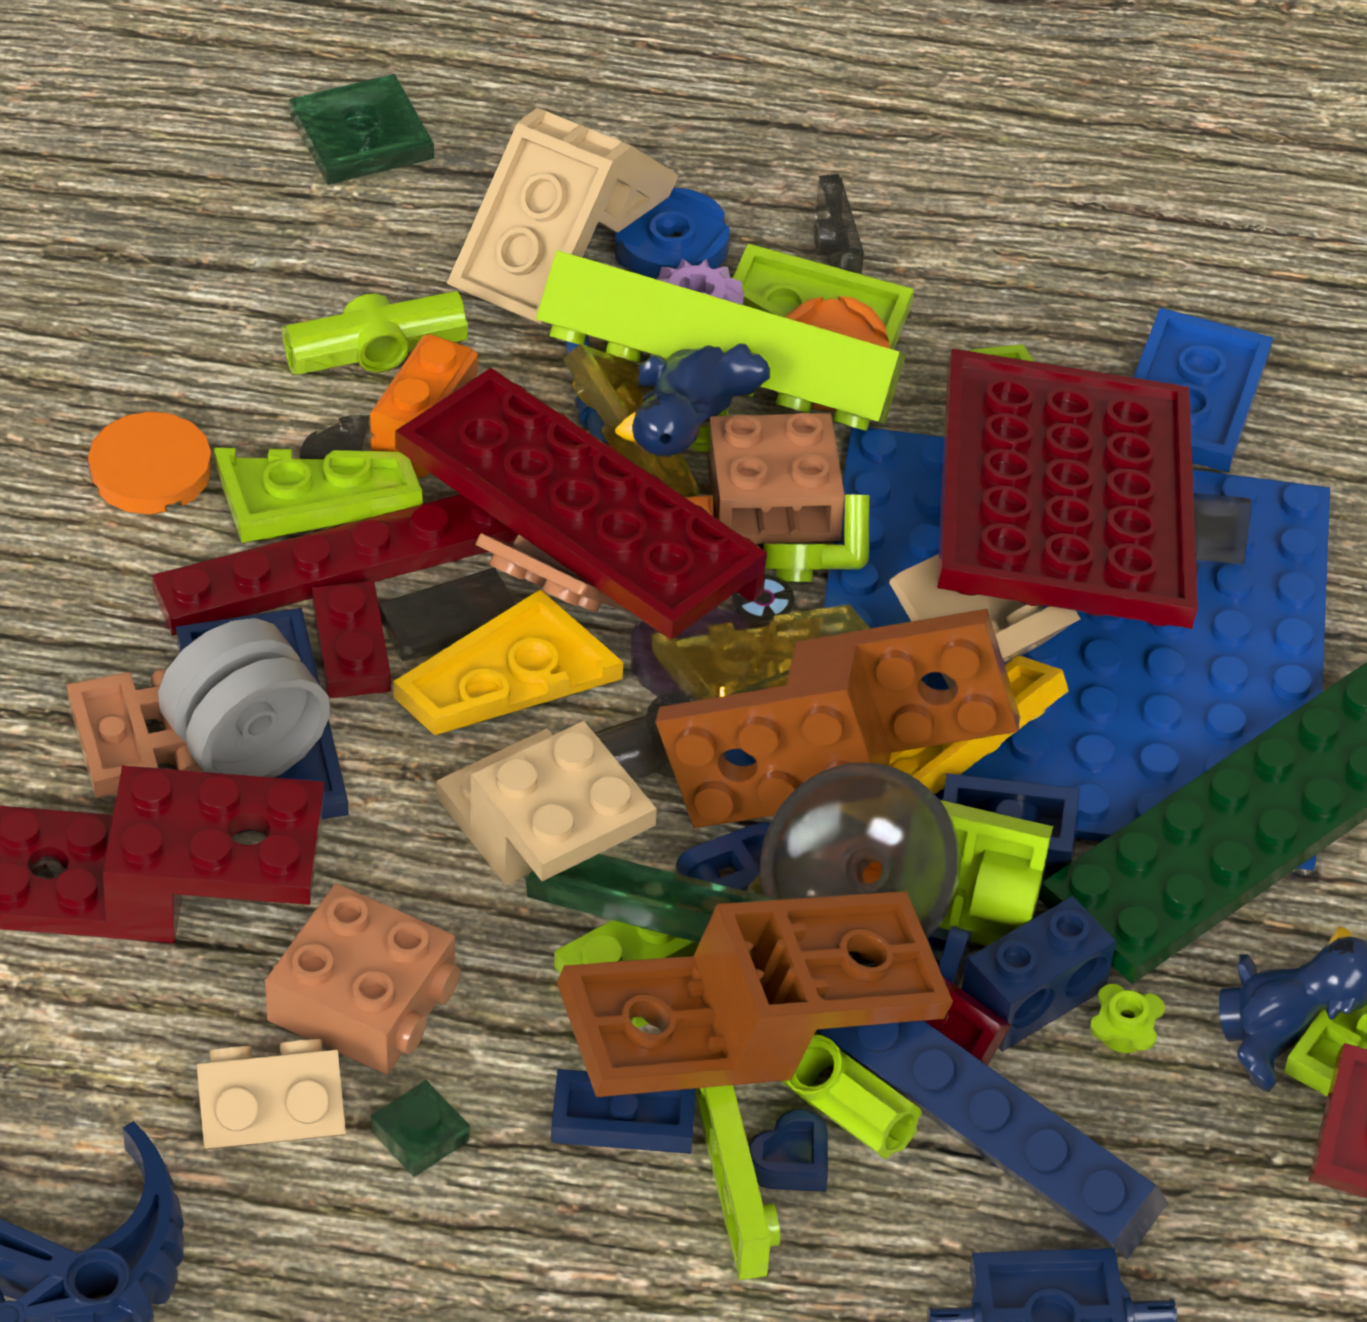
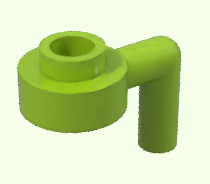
[764,495,870,582]

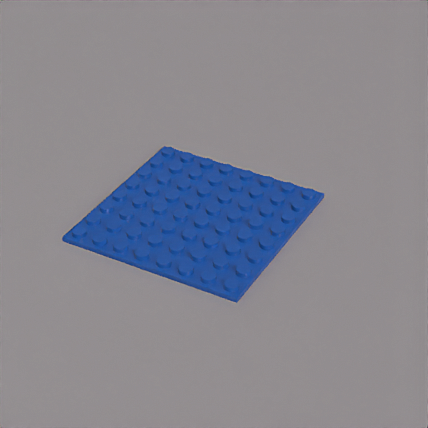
[819,427,1330,871]

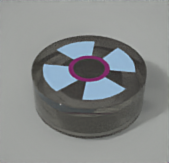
[731,574,795,636]

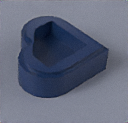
[748,1109,828,1192]

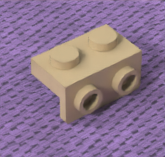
[197,1039,346,1150]

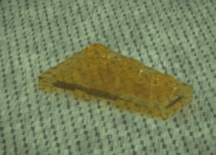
[563,344,701,497]
[652,604,871,701]

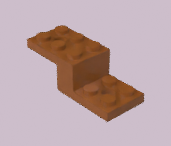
[655,609,1020,828]
[557,891,953,1097]

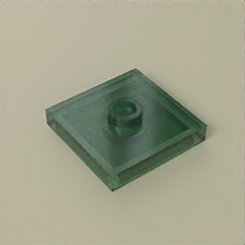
[289,74,434,185]

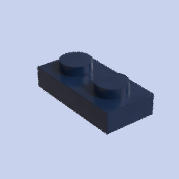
[551,1069,696,1154]

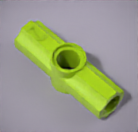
[282,291,468,376]
[780,1032,922,1160]

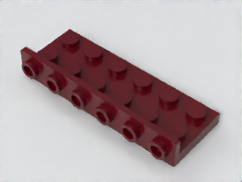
[395,368,767,640]

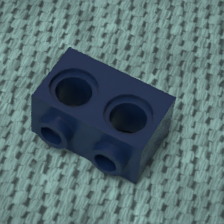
[962,896,1116,1052]

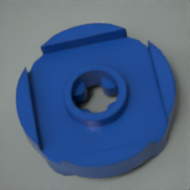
[615,188,730,279]

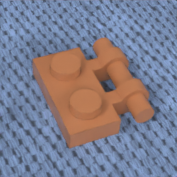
[66,669,203,798]

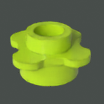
[1090,984,1165,1053]

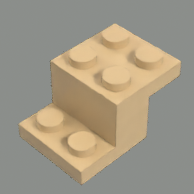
[436,721,657,885]

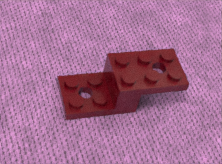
[0,765,324,943]

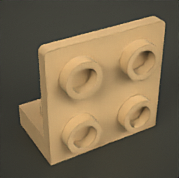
[890,554,1081,688]

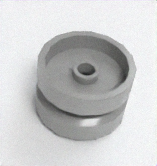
[158,618,330,778]

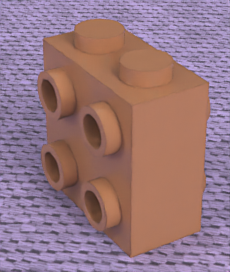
[707,413,845,544]
[265,883,461,1075]

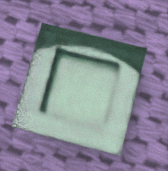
[371,1080,470,1177]

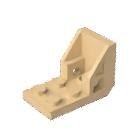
[446,108,679,329]

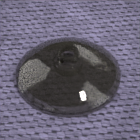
[760,763,961,966]

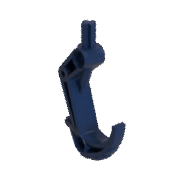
[0,1121,184,1322]

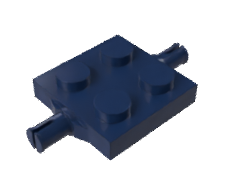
[927,1248,1177,1322]

